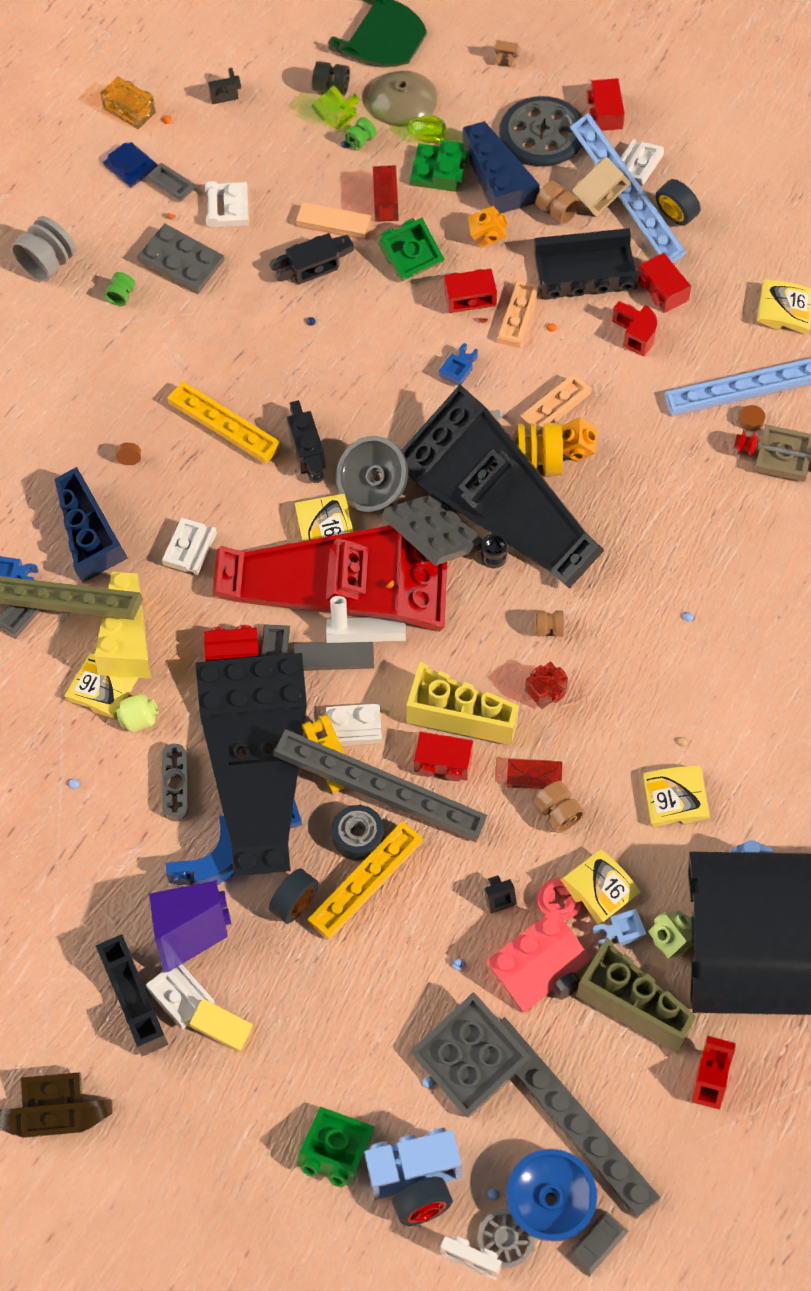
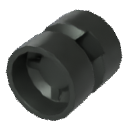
[312,61,350,96]

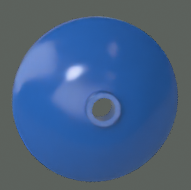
[506,1149,597,1242]

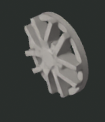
[478,1209,534,1268]

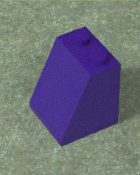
[149,880,231,973]

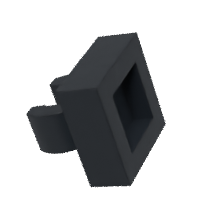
[484,875,517,914]

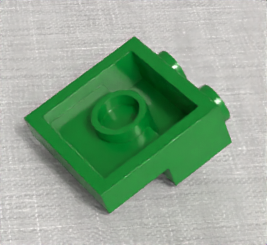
[410,140,468,192]
[378,218,445,282]
[297,1106,375,1187]

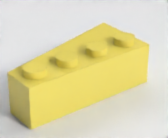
[94,572,151,678]
[406,662,519,745]

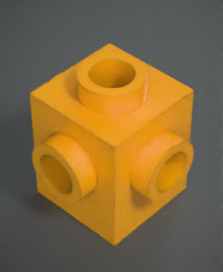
[468,206,508,248]
[562,417,597,462]

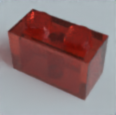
[373,165,399,222]

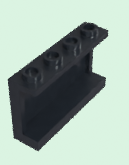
[534,228,639,299]

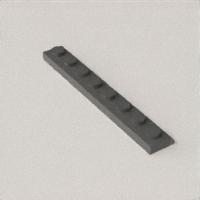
[274,729,488,842]
[500,1017,660,1219]

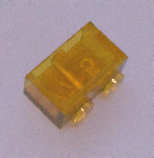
[100,76,156,129]

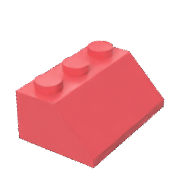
[486,909,591,1013]

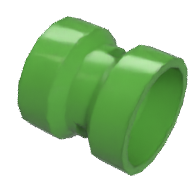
[344,117,377,150]
[104,272,136,306]

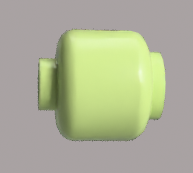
[116,693,159,732]

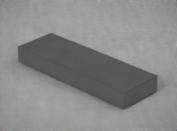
[294,642,374,671]

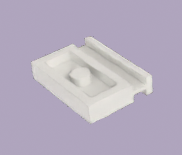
[621,139,664,186]
[162,518,217,575]
[326,704,382,746]
[146,965,214,1030]
[440,1235,502,1280]

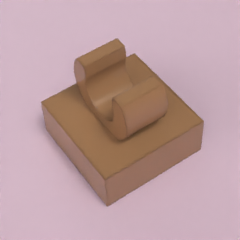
[494,40,520,67]

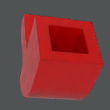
[612,301,657,357]
[691,1035,736,1110]

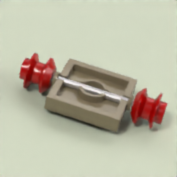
[733,424,811,482]

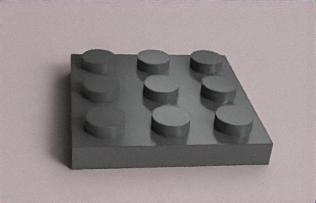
[381,494,483,566]
[410,992,533,1118]

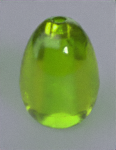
[407,115,446,143]

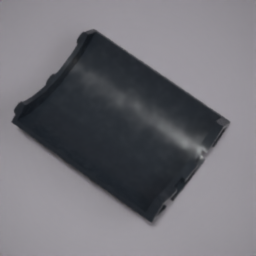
[688,851,811,1015]

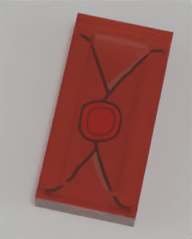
[507,759,562,789]

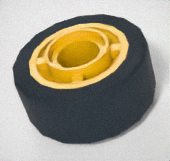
[655,179,701,226]

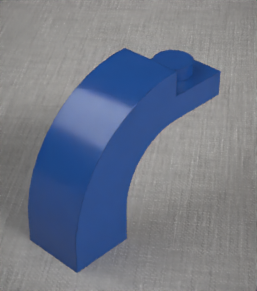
[166,816,234,885]

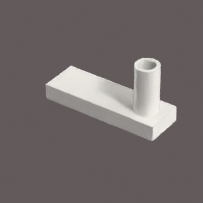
[326,596,406,643]

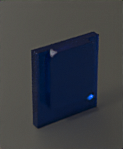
[103,142,158,188]

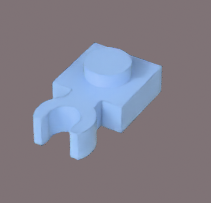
[592,909,646,948]

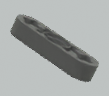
[162,744,188,821]

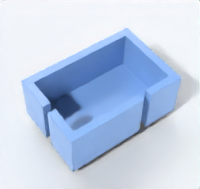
[365,1128,462,1200]

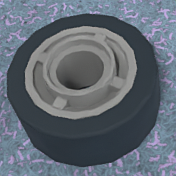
[332,805,384,861]

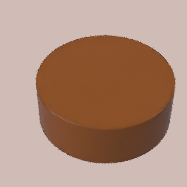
[739,405,765,431]
[116,442,141,465]

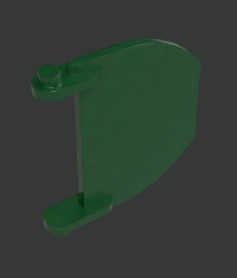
[328,0,427,67]

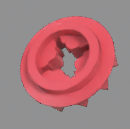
[537,878,582,921]

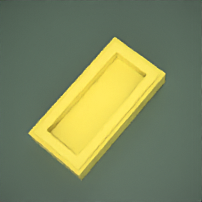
[188,998,253,1052]

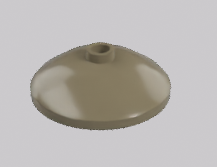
[368,70,437,127]

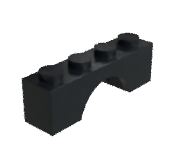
[95,934,168,1057]

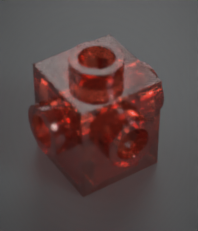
[525,661,568,709]

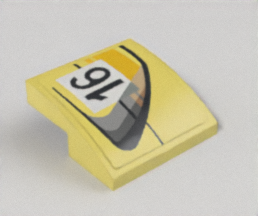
[757,280,811,334]
[295,494,353,541]
[64,653,138,719]
[643,766,710,827]
[560,849,640,924]

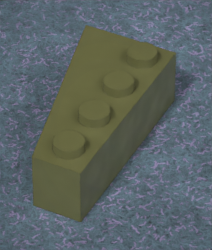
[576,938,696,1053]

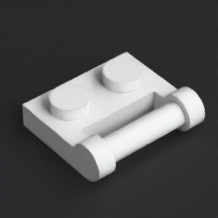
[205,181,249,228]

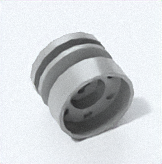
[11,216,76,282]

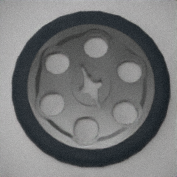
[499,96,582,166]

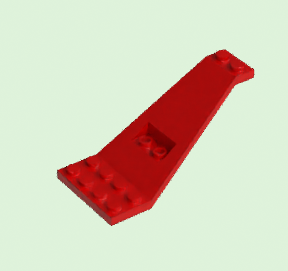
[212,525,447,632]

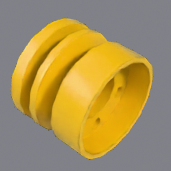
[514,423,563,477]

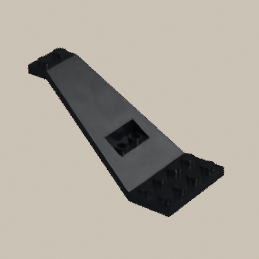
[401,384,604,589]
[195,653,307,876]

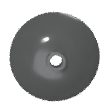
[336,436,408,512]

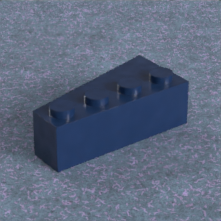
[463,121,540,213]
[54,467,128,583]

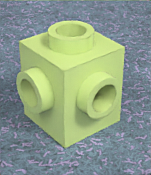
[648,911,693,959]

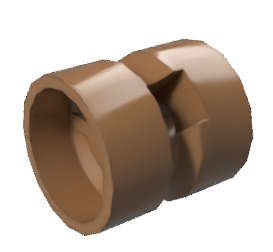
[536,180,581,225]
[533,781,585,833]

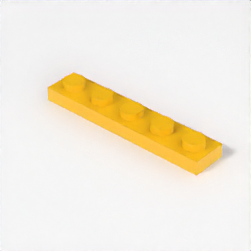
[167,381,281,464]
[308,821,423,940]

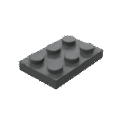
[137,223,224,294]

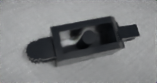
[269,233,354,285]
[287,400,326,484]

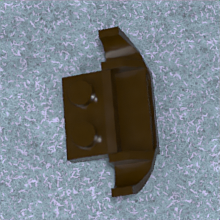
[0,1072,113,1138]

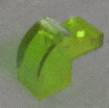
[310,85,361,129]

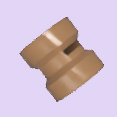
[536,610,564,637]

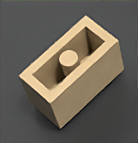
[572,157,631,217]

